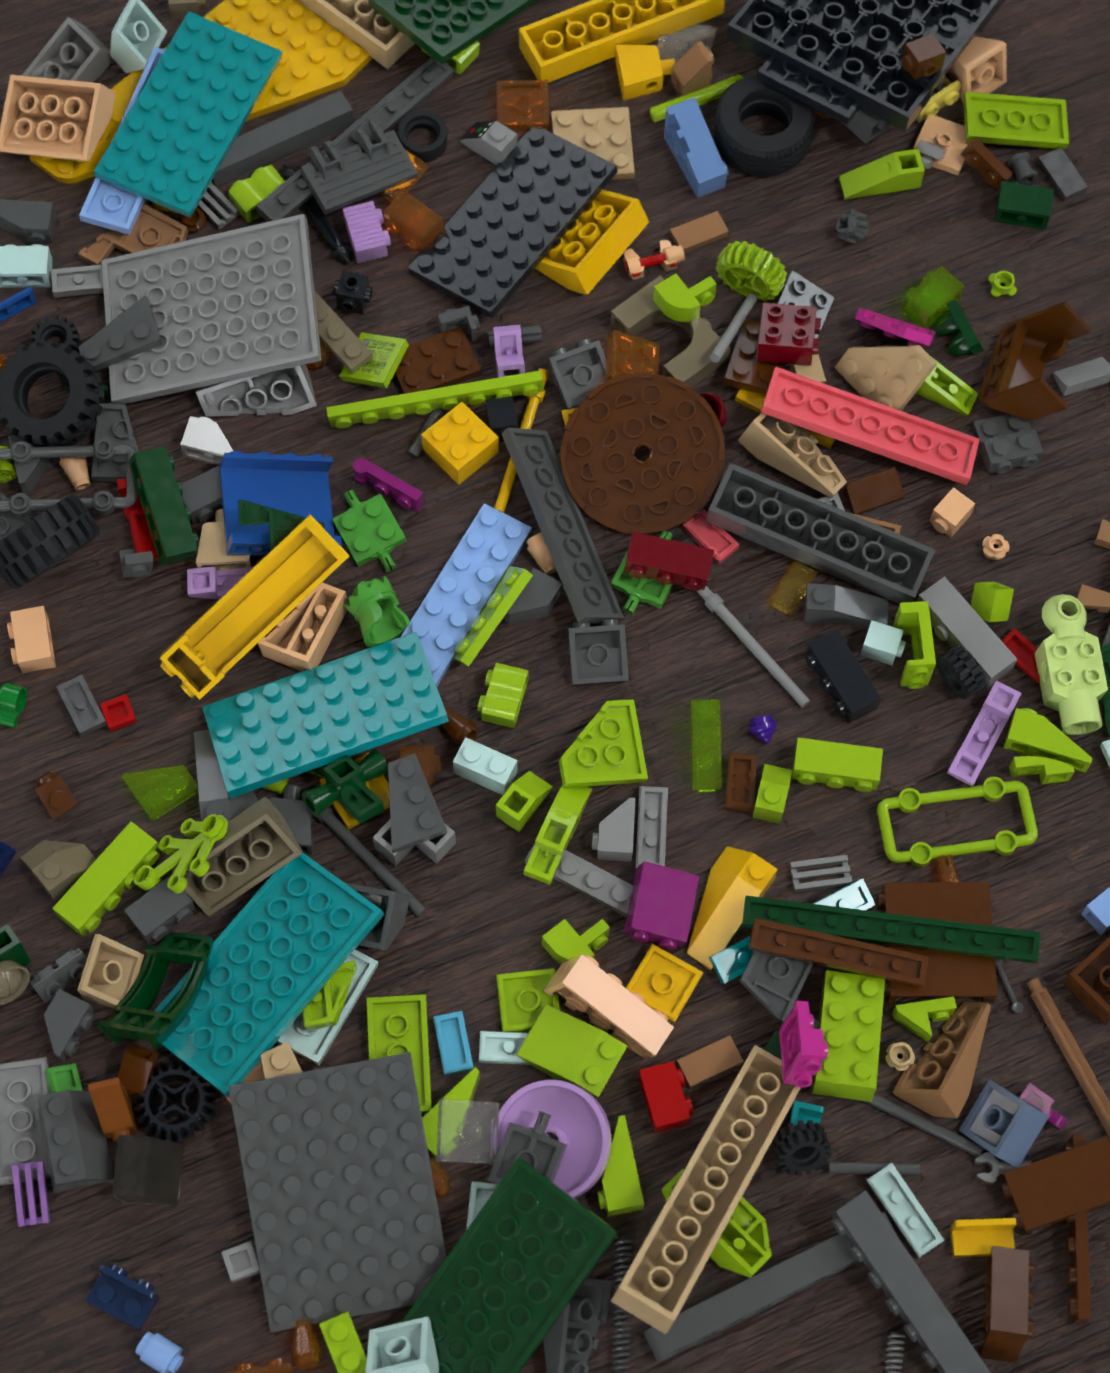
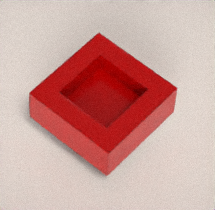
[100,694,137,732]

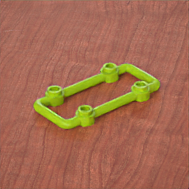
[877,777,1038,867]

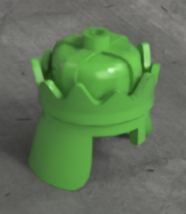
[344,576,410,647]

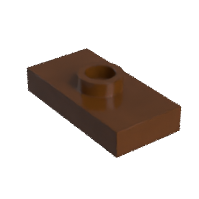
[725,753,757,812]

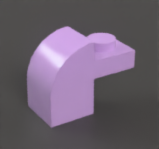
[493,325,525,378]

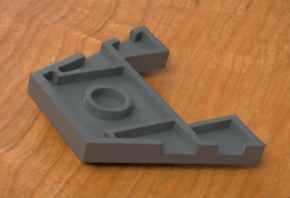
[739,950,820,1029]

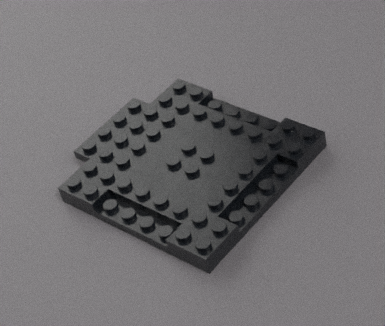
[726,0,1005,132]

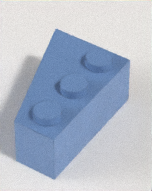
[664,97,729,198]

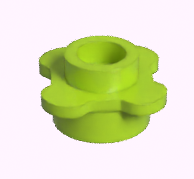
[988,271,1017,297]

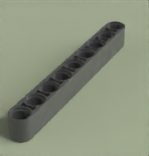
[643,1212,898,1362]

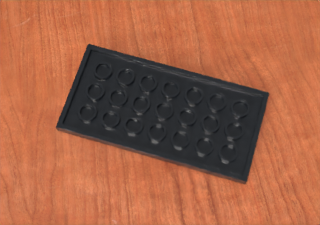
[408,124,618,318]

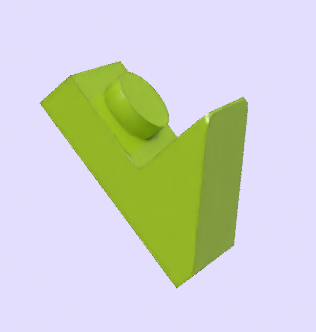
[892,997,957,1042]

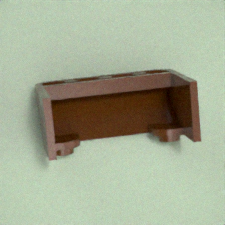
[979,301,1091,421]

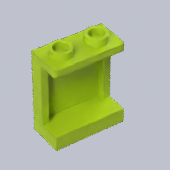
[893,601,936,689]

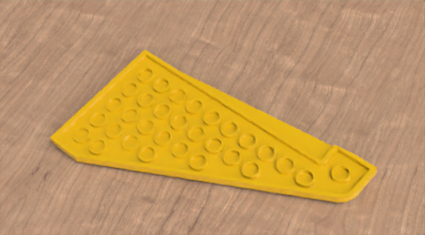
[29,0,372,184]

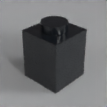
[486,396,518,442]

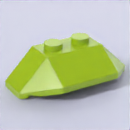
[661,1169,772,1278]

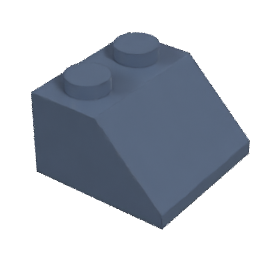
[959,1079,1049,1168]

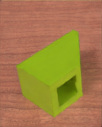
[496,771,553,832]

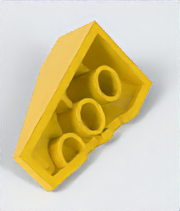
[686,846,778,971]

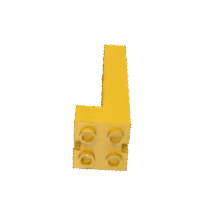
[160,514,349,700]

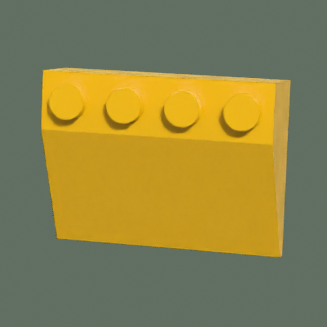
[535,190,649,295]

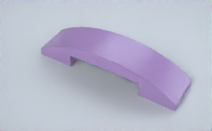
[187,566,253,599]
[947,680,1022,786]

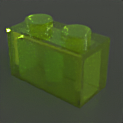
[902,266,965,329]

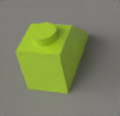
[752,764,792,824]

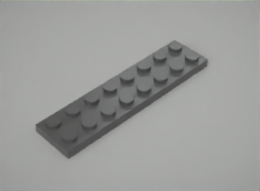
[501,427,624,623]

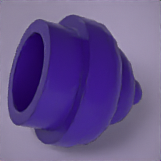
[748,714,777,744]

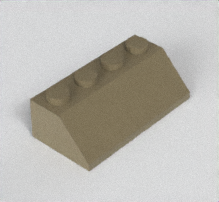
[172,796,302,917]

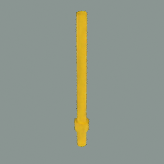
[494,368,549,513]

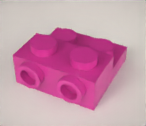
[779,1001,828,1087]

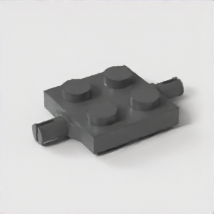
[488,1111,567,1184]

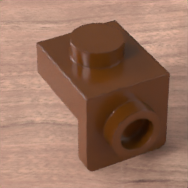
[33,771,78,819]

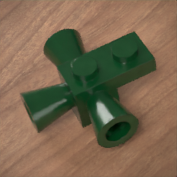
[302,749,389,824]

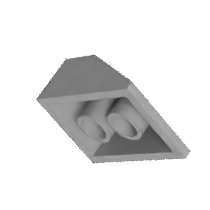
[22,17,114,82]

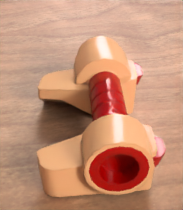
[624,240,685,280]

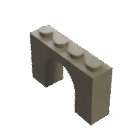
[611,276,730,388]

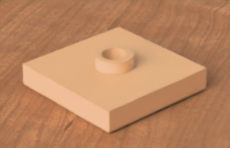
[913,115,970,176]

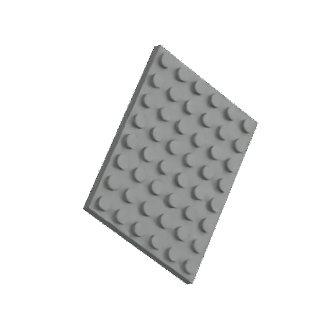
[102,214,321,404]

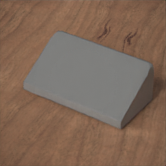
[1053,357,1110,396]

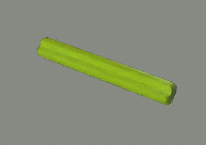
[649,75,743,122]

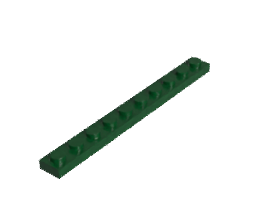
[742,895,1040,964]

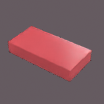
[682,509,739,565]

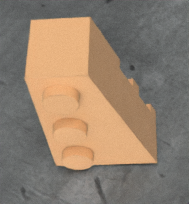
[258,582,349,672]

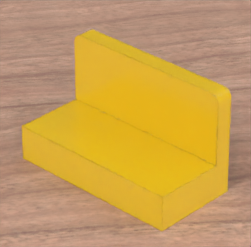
[950,1218,1017,1257]

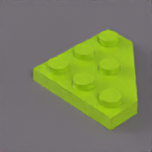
[559,699,648,788]

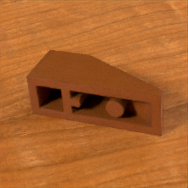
[88,1077,138,1142]

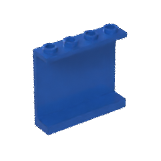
[219,451,342,556]

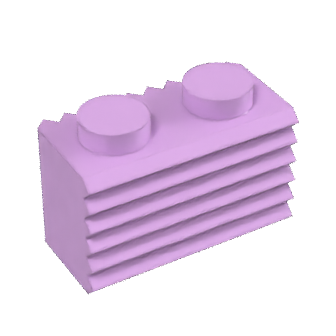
[342,201,391,264]

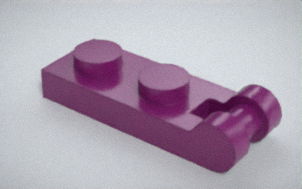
[353,458,424,512]

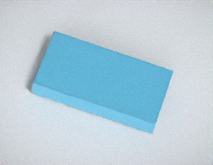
[433,1011,474,1076]

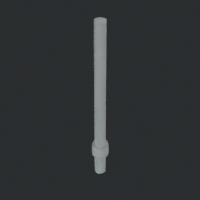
[697,586,810,708]

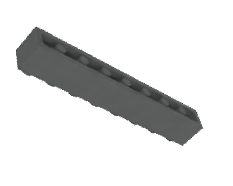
[831,1190,991,1373]

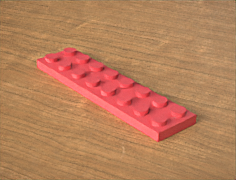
[761,366,980,485]

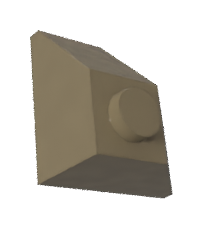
[20,840,96,902]

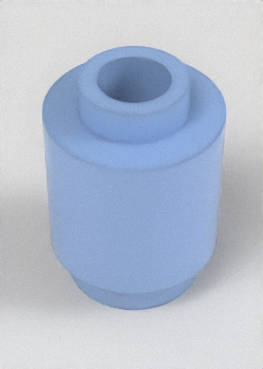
[135,1331,184,1373]

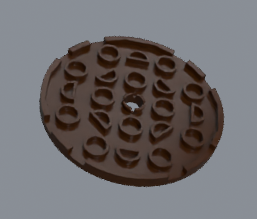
[561,372,725,535]

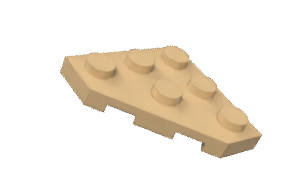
[551,107,635,180]
[835,345,937,411]

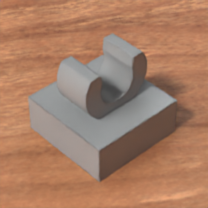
[916,140,947,169]

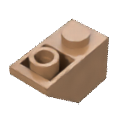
[671,41,714,97]

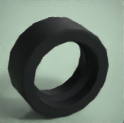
[398,111,448,163]

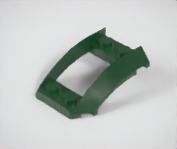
[97,932,214,1050]

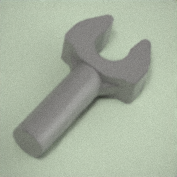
[974,1152,1031,1185]

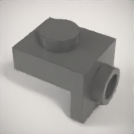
[438,306,480,342]
[119,549,154,578]

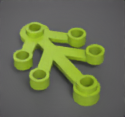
[134,814,228,894]

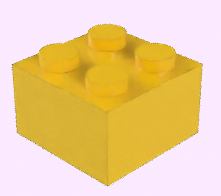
[421,402,499,485]

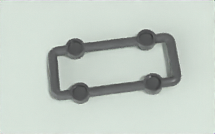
[0,438,138,518]

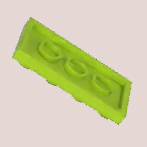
[963,92,1069,149]
[367,994,432,1114]

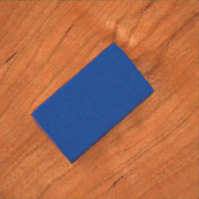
[0,286,37,323]

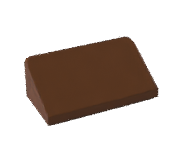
[844,467,905,515]

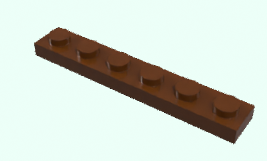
[748,918,929,988]
[1063,1135,1091,1324]

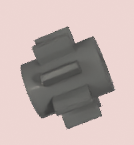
[836,209,869,244]

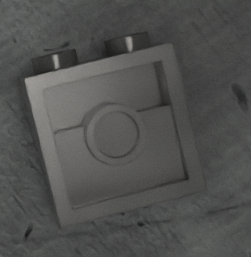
[546,339,613,409]
[972,414,1043,473]
[568,619,629,685]

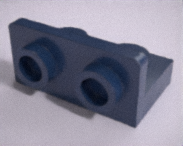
[85,1264,159,1331]

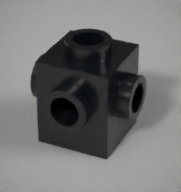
[333,271,373,315]

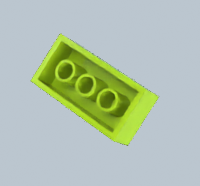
[812,970,885,1102]

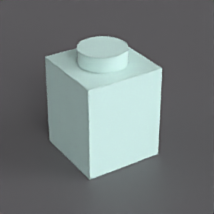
[860,620,906,665]

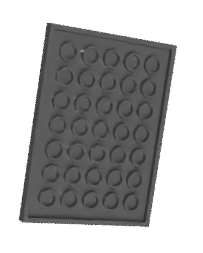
[229,1052,447,1333]

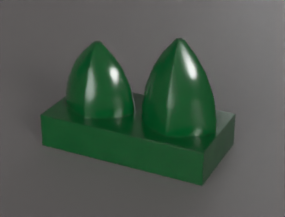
[932,299,984,356]

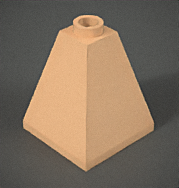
[947,36,1007,102]

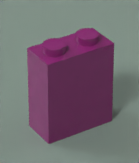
[623,861,699,950]

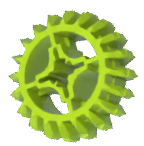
[715,241,787,302]

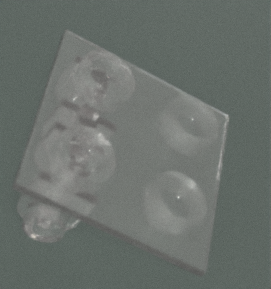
[658,24,717,63]

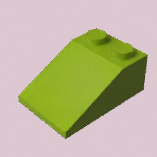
[516,1004,627,1099]

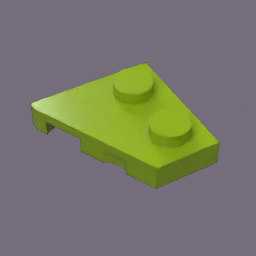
[303,961,357,1031]

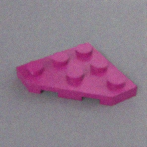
[855,308,936,348]

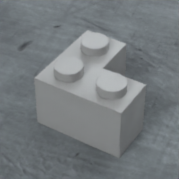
[373,819,456,866]

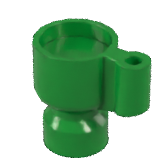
[0,683,27,728]

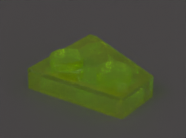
[121,765,198,822]

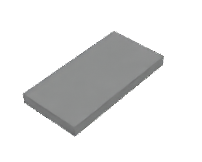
[0,1057,51,1186]

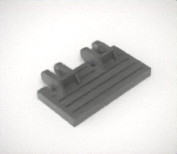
[300,122,418,215]

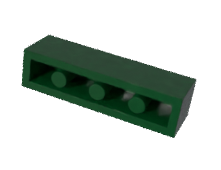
[128,446,199,565]

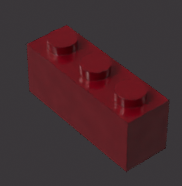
[623,532,714,591]

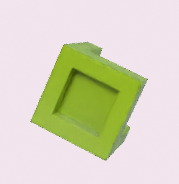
[971,581,1014,622]

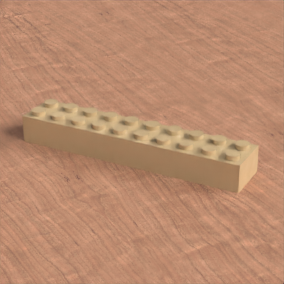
[611,1045,801,1334]

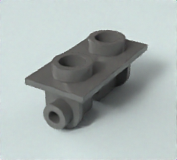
[30,947,87,1003]

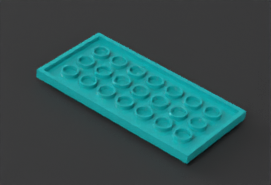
[94,11,282,218]
[202,632,449,798]
[155,852,384,1098]

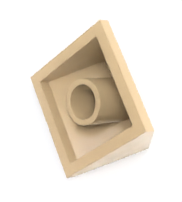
[78,934,144,1008]

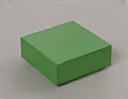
[45,1063,83,1094]

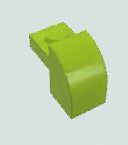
[653,274,717,322]
[542,919,610,964]

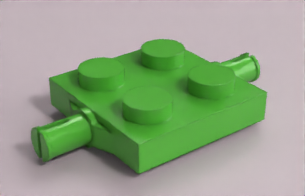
[332,490,407,572]
[611,531,674,615]

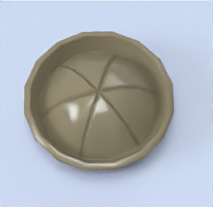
[0,960,30,1005]

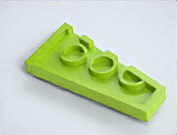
[453,566,533,667]

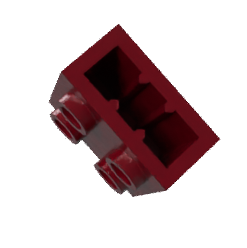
[757,303,821,366]

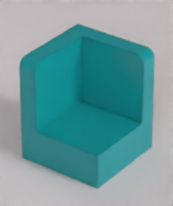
[788,1101,824,1129]

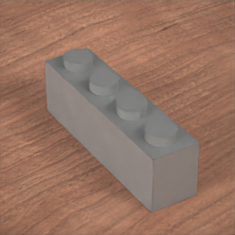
[917,577,1017,688]

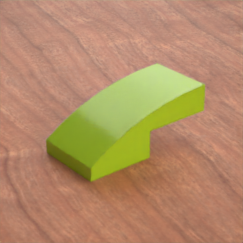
[1009,756,1075,785]

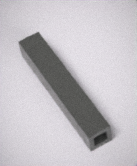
[212,90,354,187]

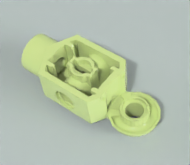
[1034,594,1108,735]

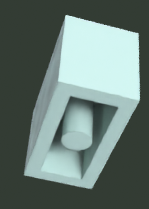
[0,244,53,288]
[453,737,517,795]

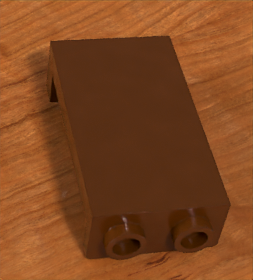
[1001,1136,1110,1236]

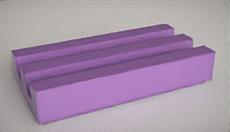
[12,1160,50,1227]

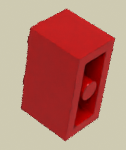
[638,1061,694,1134]

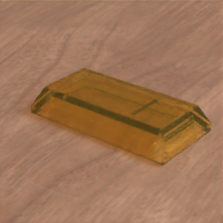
[767,559,818,616]

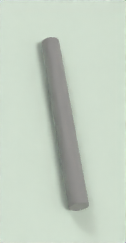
[710,294,757,363]

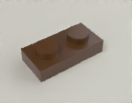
[961,137,1013,191]

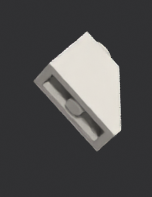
[180,416,233,465]

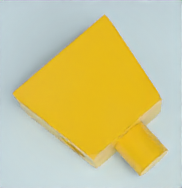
[615,45,675,101]

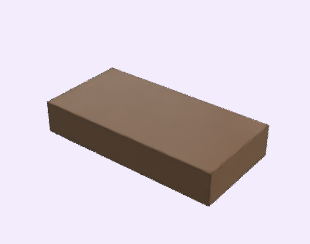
[670,211,729,253]
[676,1035,744,1089]

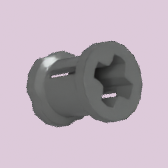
[1007,152,1039,185]

